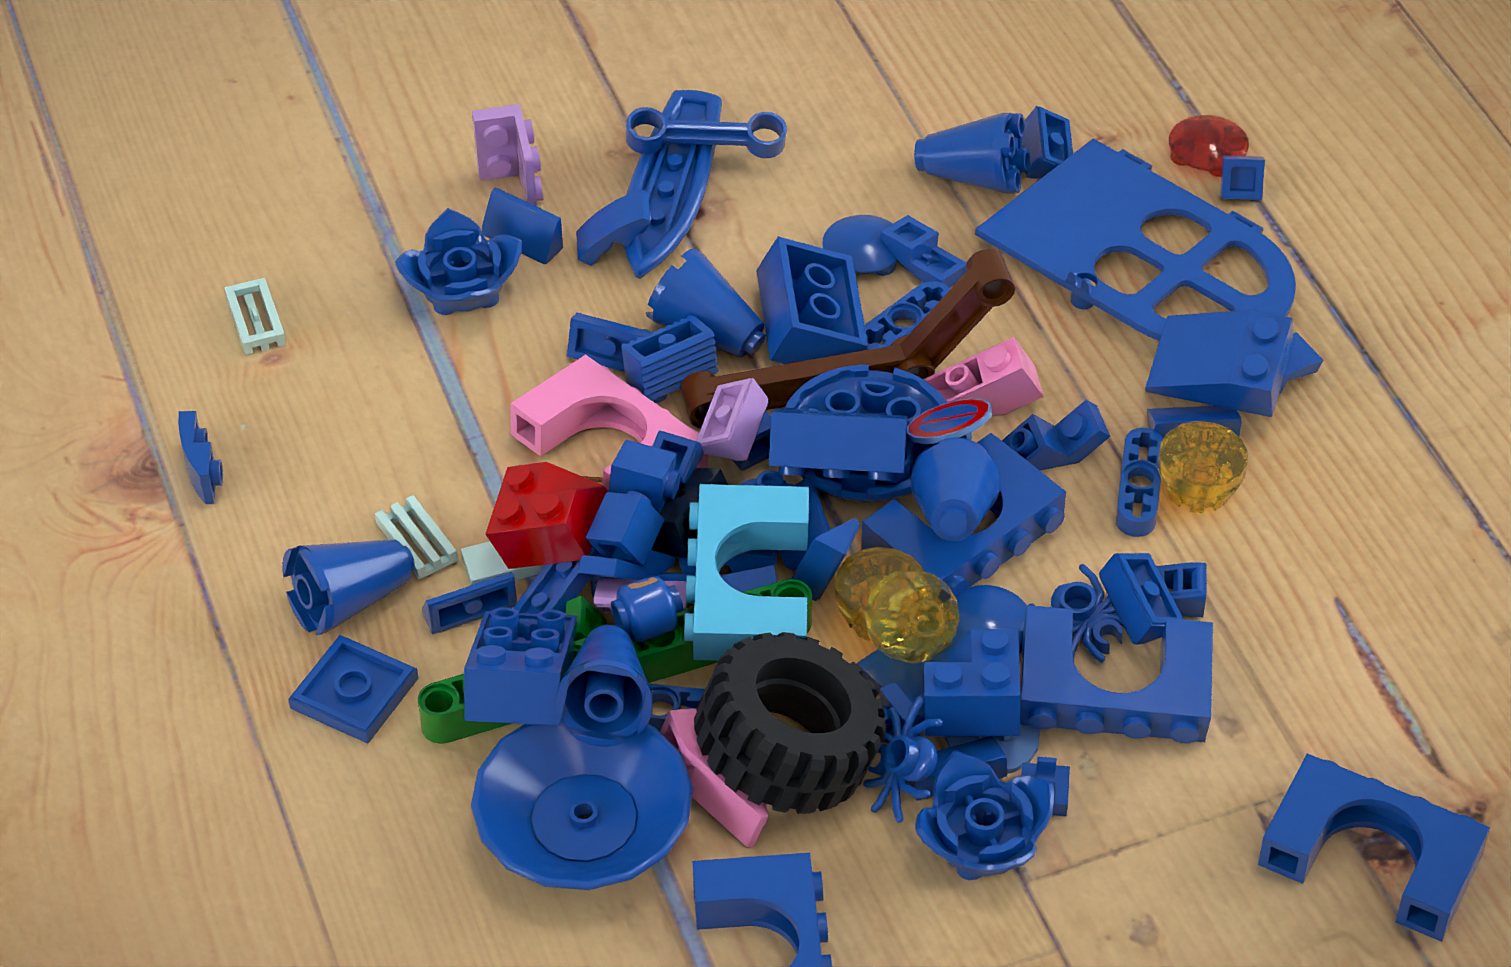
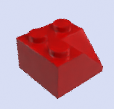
[485,461,608,569]

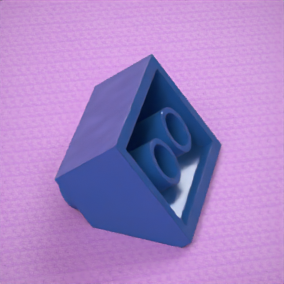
[756,236,868,364]
[769,409,908,481]

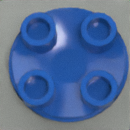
[822,215,898,276]
[940,585,1027,654]

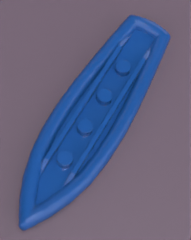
[624,90,722,279]

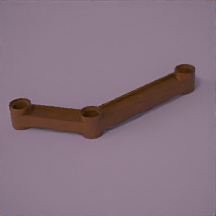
[680,249,1015,428]

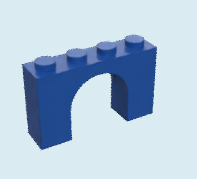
[861,433,1066,612]
[1020,605,1213,743]
[1258,753,1490,942]
[692,853,832,967]

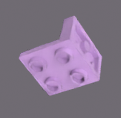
[472,104,543,206]

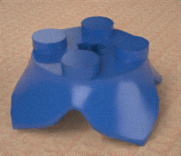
[395,208,522,315]
[915,751,1054,880]

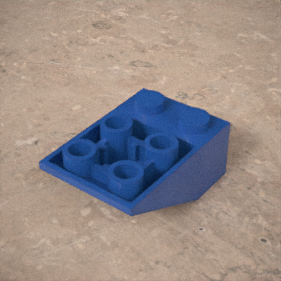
[464,608,577,726]

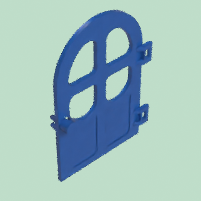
[975,138,1296,341]

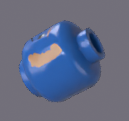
[611,575,683,643]

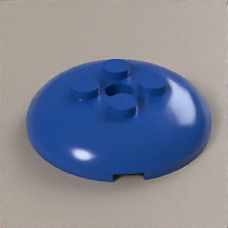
[785,365,947,502]

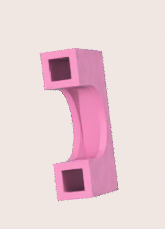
[511,355,708,492]

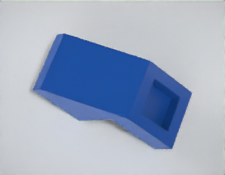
[1002,399,1111,471]

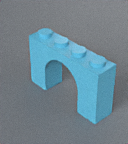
[684,484,809,661]

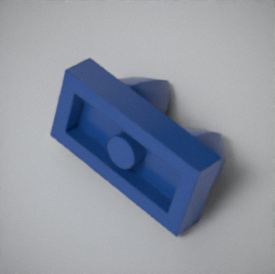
[567,313,652,372]

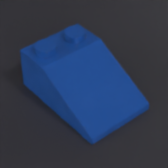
[1145,310,1293,417]

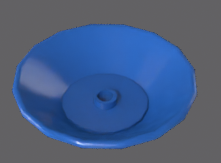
[471,720,693,890]

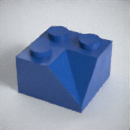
[924,629,1020,736]

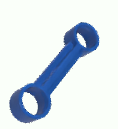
[626,107,787,158]

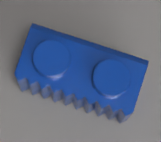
[622,315,719,403]

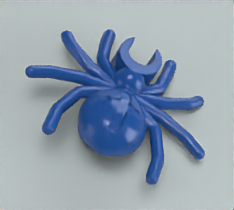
[1029,564,1125,663]
[863,696,943,823]

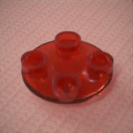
[1169,115,1249,177]

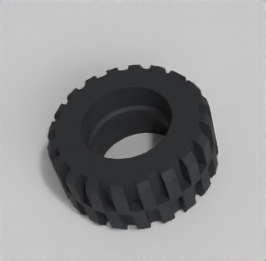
[694,632,886,814]

